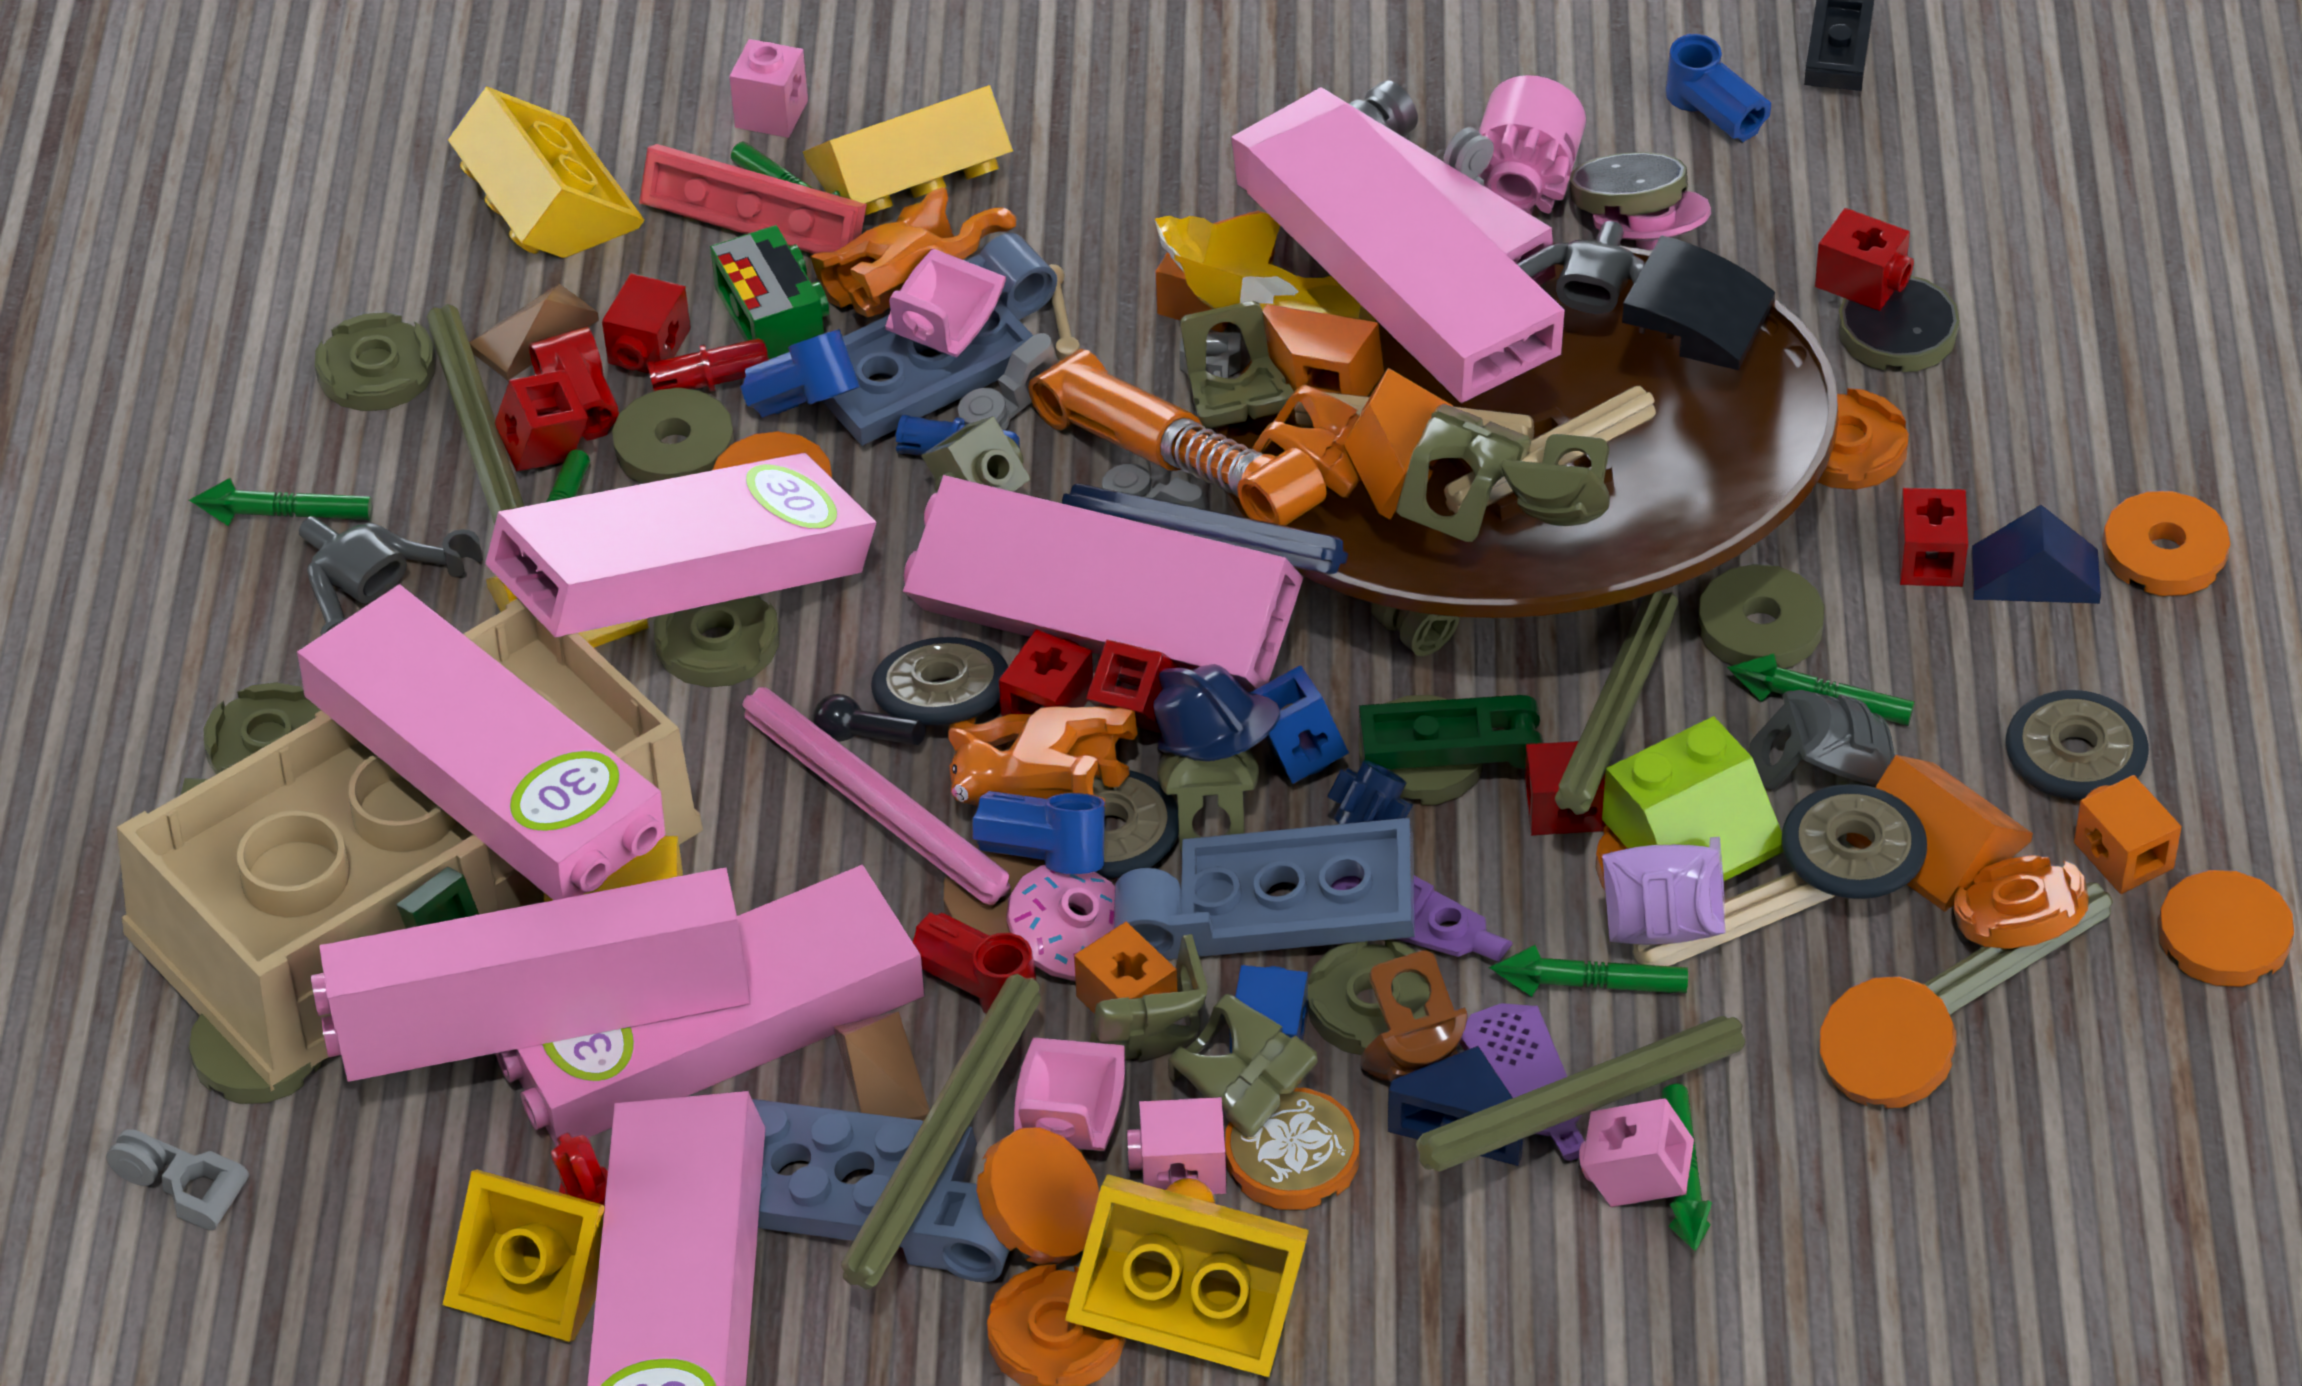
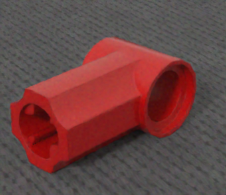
[529,326,619,441]
[912,912,1037,1014]

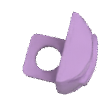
[1602,837,1725,945]

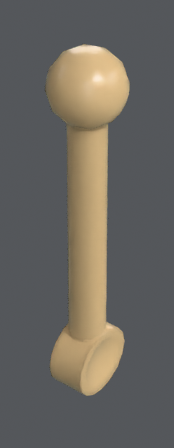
[1049,264,1080,360]

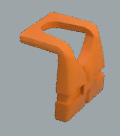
[1252,384,1361,497]

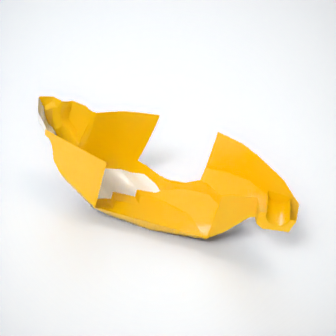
[1155,213,1376,324]

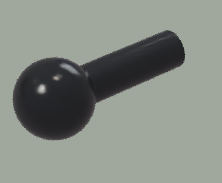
[812,694,926,745]

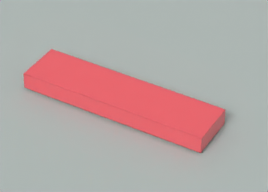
[639,144,867,254]

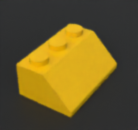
[803,85,1013,216]
[448,86,645,258]
[1065,1174,1309,1377]

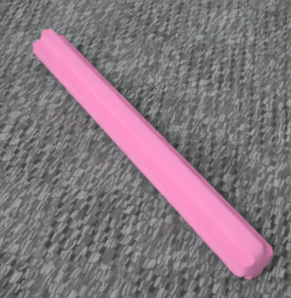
[742,687,1011,905]

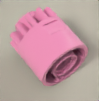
[1478,75,1586,215]

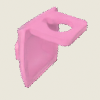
[885,249,1006,358]
[1014,1038,1125,1151]

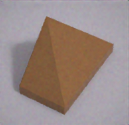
[469,283,599,381]
[834,1011,930,1121]

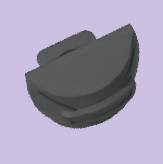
[1750,690,1895,790]

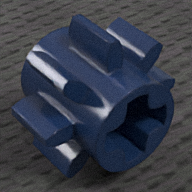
[1327,760,1413,824]

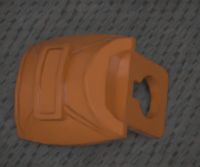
[1361,950,1468,1082]

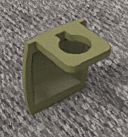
[1502,434,1610,526]
[1157,749,1259,851]

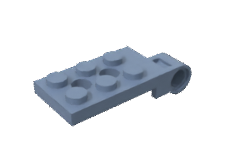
[822,233,1057,446]
[1114,818,1415,960]
[752,1099,1010,1282]

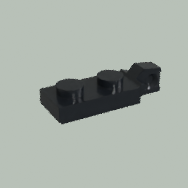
[1804,0,1874,91]

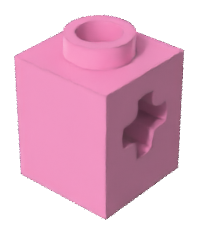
[729,39,808,138]
[1127,1097,1226,1194]
[1579,1098,1694,1207]

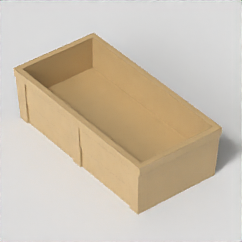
[117,598,703,1091]

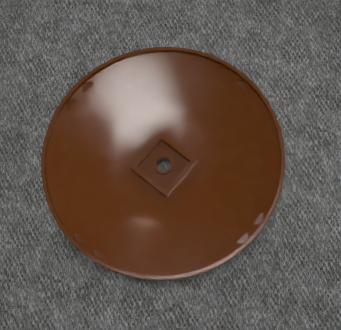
[1218,243,1839,618]

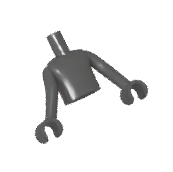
[1517,221,1675,339]
[299,516,483,635]

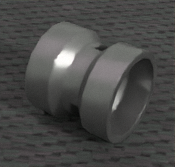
[1349,80,1418,137]

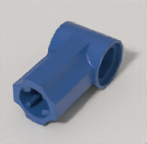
[1666,34,1771,142]
[740,329,860,418]
[973,791,1105,874]

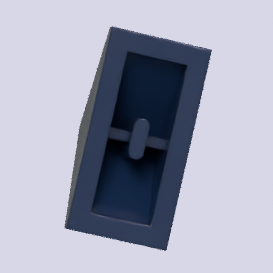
[1971,505,2101,604]
[1388,1046,1523,1166]

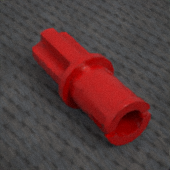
[647,338,769,392]
[550,1132,608,1207]

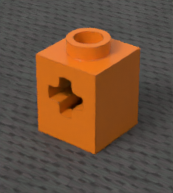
[2074,775,2182,894]
[1074,921,1178,1014]

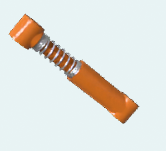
[1028,348,1327,526]

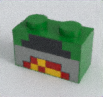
[710,225,830,360]

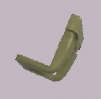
[1180,301,1294,429]
[1396,404,1531,542]
[1090,934,1208,1063]
[1168,994,1318,1137]

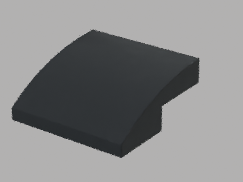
[1622,235,1775,370]

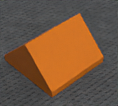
[1846,755,2033,912]

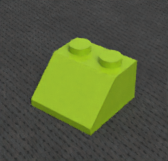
[1602,716,1784,881]

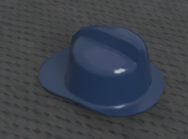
[1153,664,1281,761]

